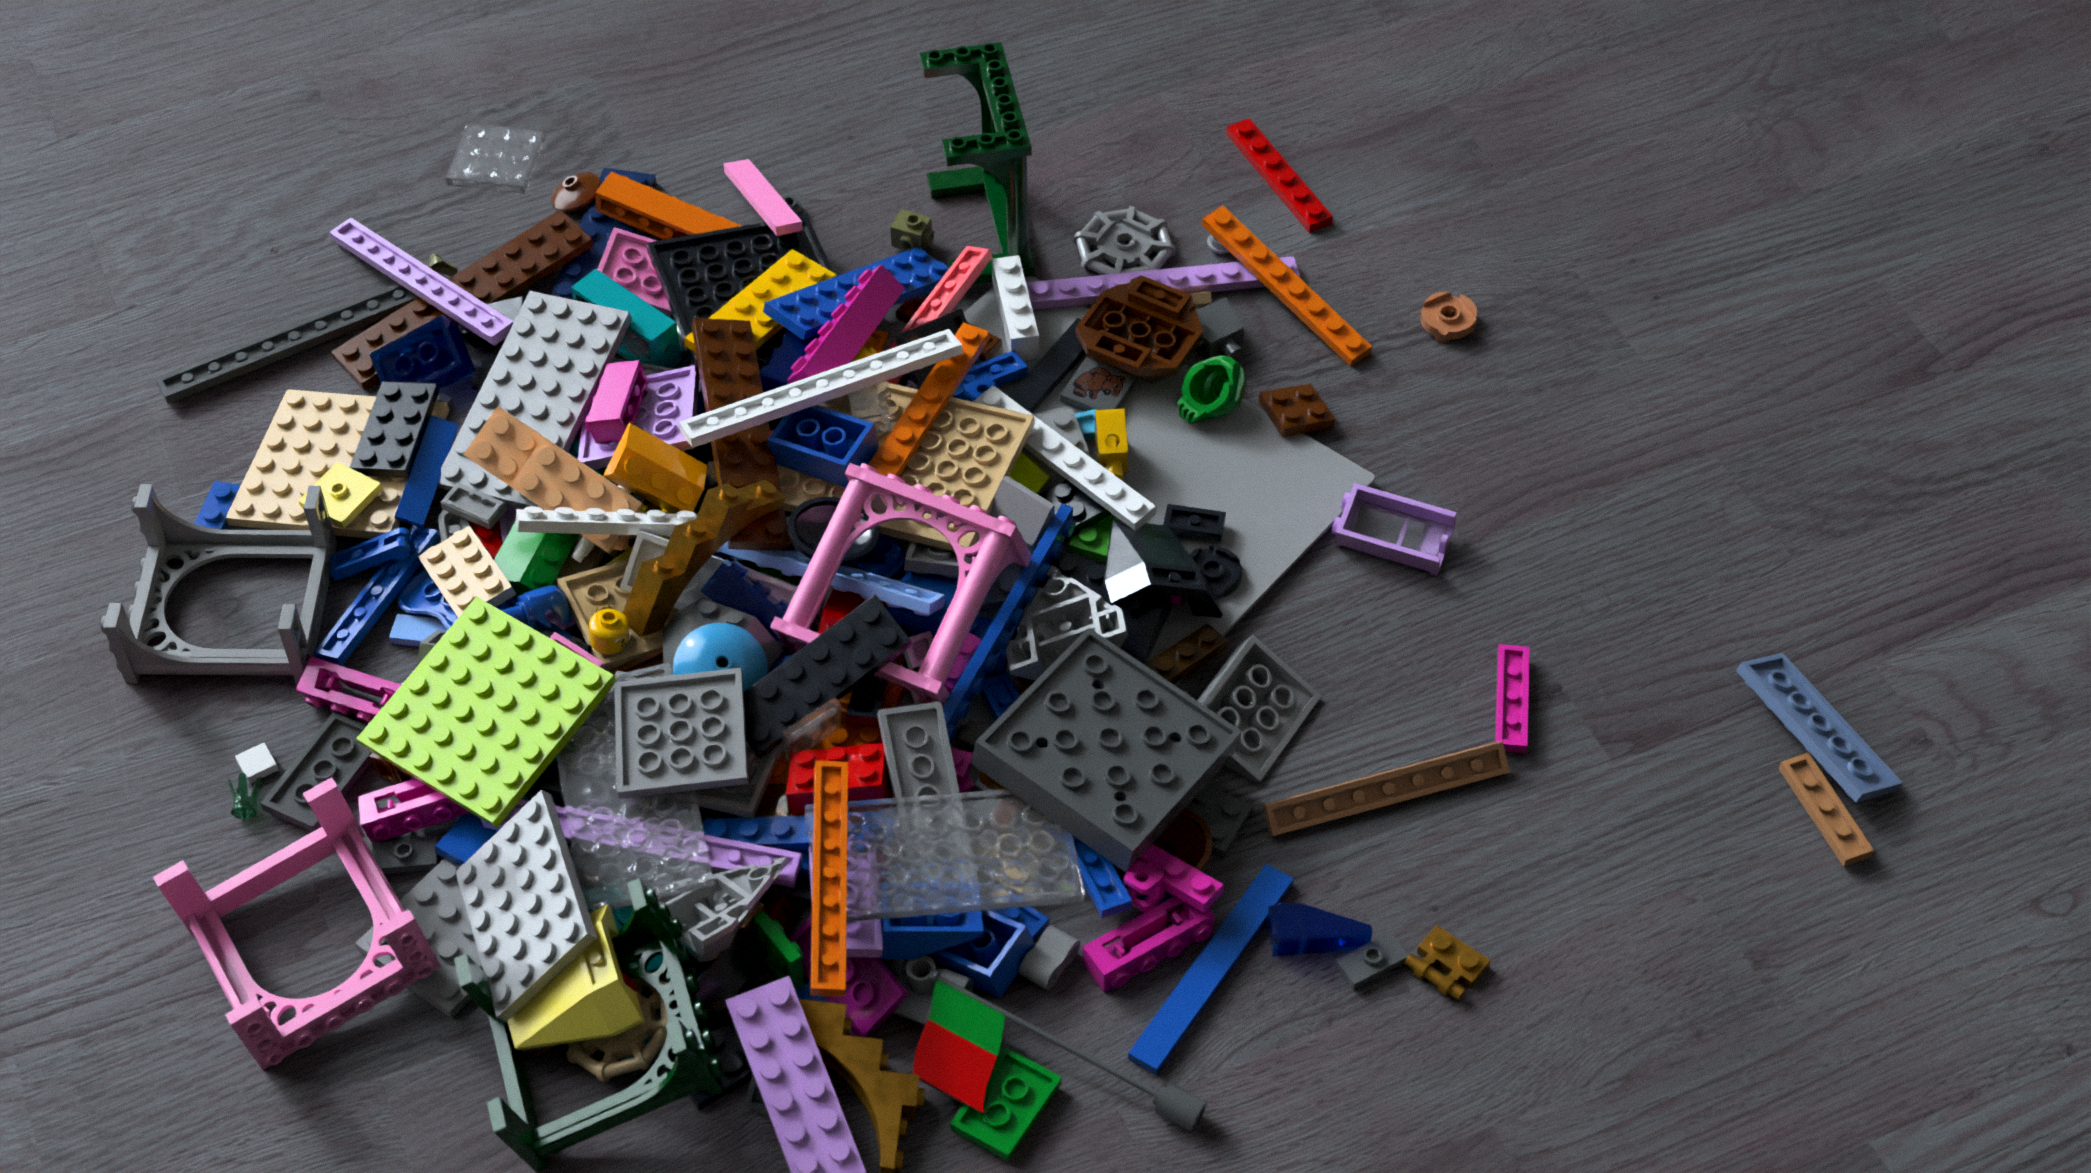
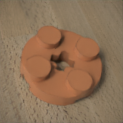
[1420,291,1477,343]

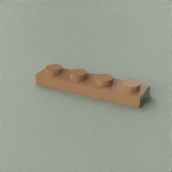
[1779,752,1874,867]

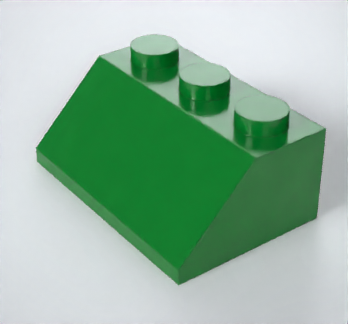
[494,521,579,600]

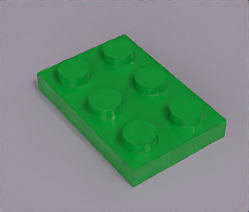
[950,1046,1062,1162]

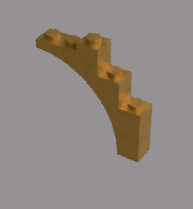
[623,480,786,637]
[799,999,925,1173]

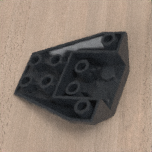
[1103,520,1223,618]

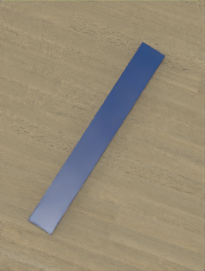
[1128,864,1294,1075]

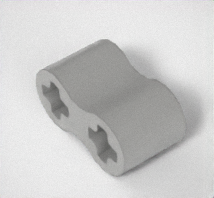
[1019,925,1080,990]

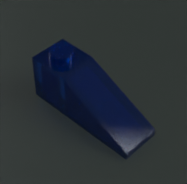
[1267,903,1372,957]

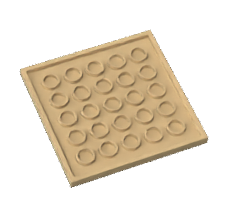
[226,389,449,539]

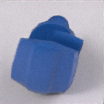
[501,585,571,629]

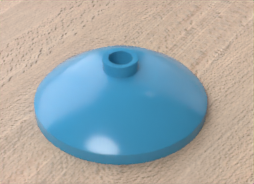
[673,623,768,692]

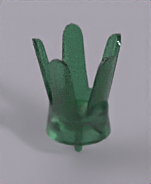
[228,772,262,821]

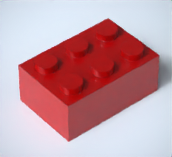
[786,743,891,816]

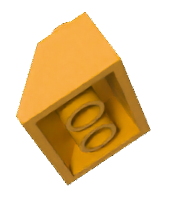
[603,423,707,514]

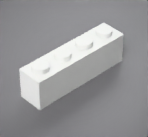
[992,255,1039,361]

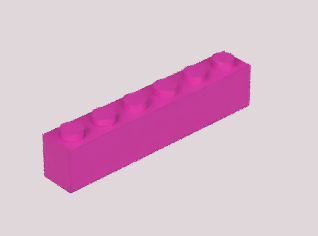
[787,265,905,384]

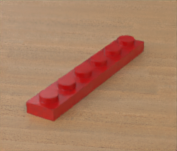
[1226,118,1333,233]

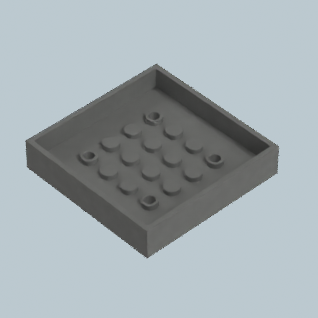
[971,627,1242,872]

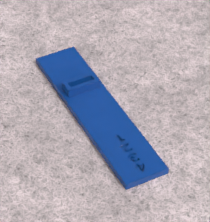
[394,415,459,528]

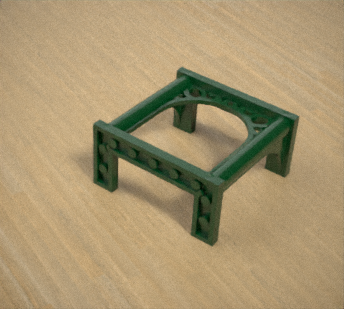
[919,42,1035,284]
[454,878,724,1172]

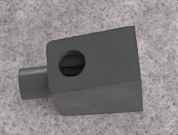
[1195,297,1244,361]

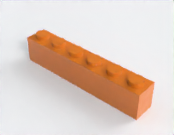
[596,171,742,240]

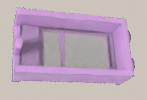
[1331,483,1457,576]

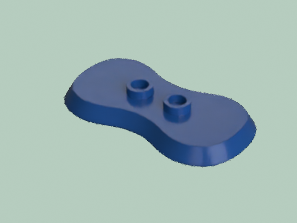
[397,569,508,630]

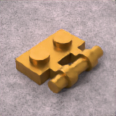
[1404,925,1491,1000]

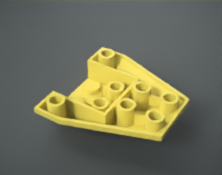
[508,904,645,1050]

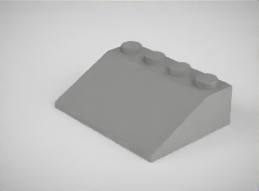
[1197,635,1321,783]

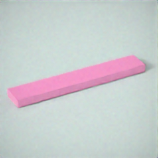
[724,159,803,236]

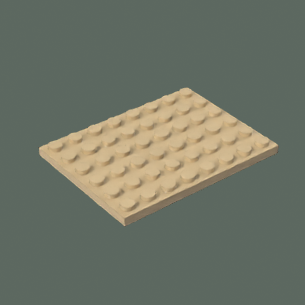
[776,382,1035,552]

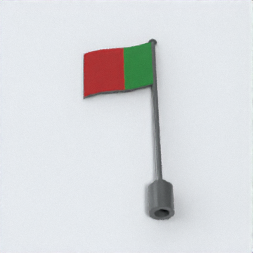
[913,971,1207,1132]

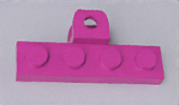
[1124,844,1224,913]

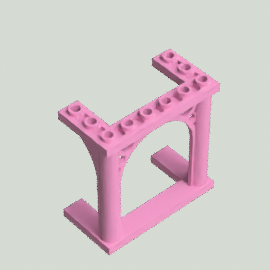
[770,463,1032,708]
[153,777,441,1070]

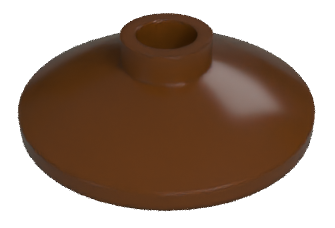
[551,172,601,212]

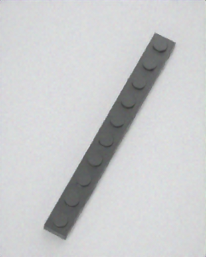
[155,283,419,404]

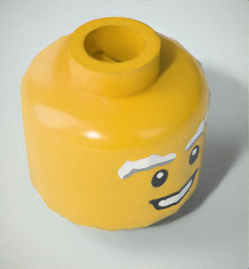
[589,609,629,654]

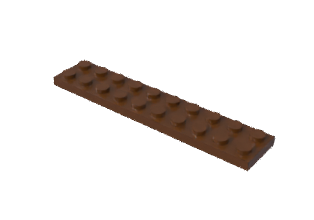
[331,209,594,390]
[692,318,791,551]

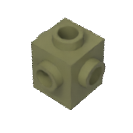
[890,209,935,251]

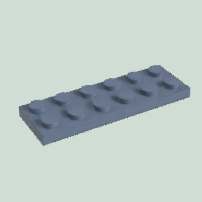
[1736,653,1903,803]

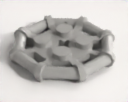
[1074,206,1176,275]

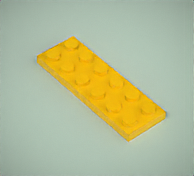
[685,249,836,353]

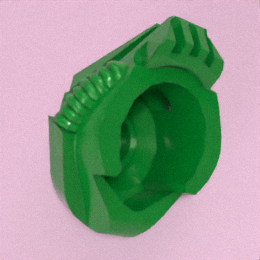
[1177,356,1247,424]

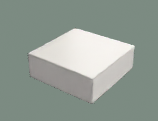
[235,743,278,784]

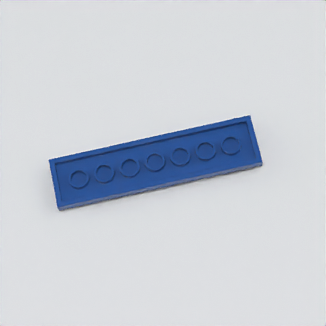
[763,248,949,340]

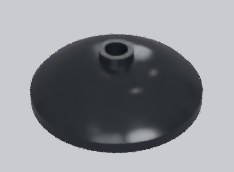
[787,497,879,565]

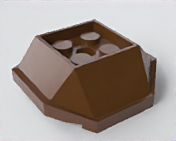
[1076,275,1203,383]

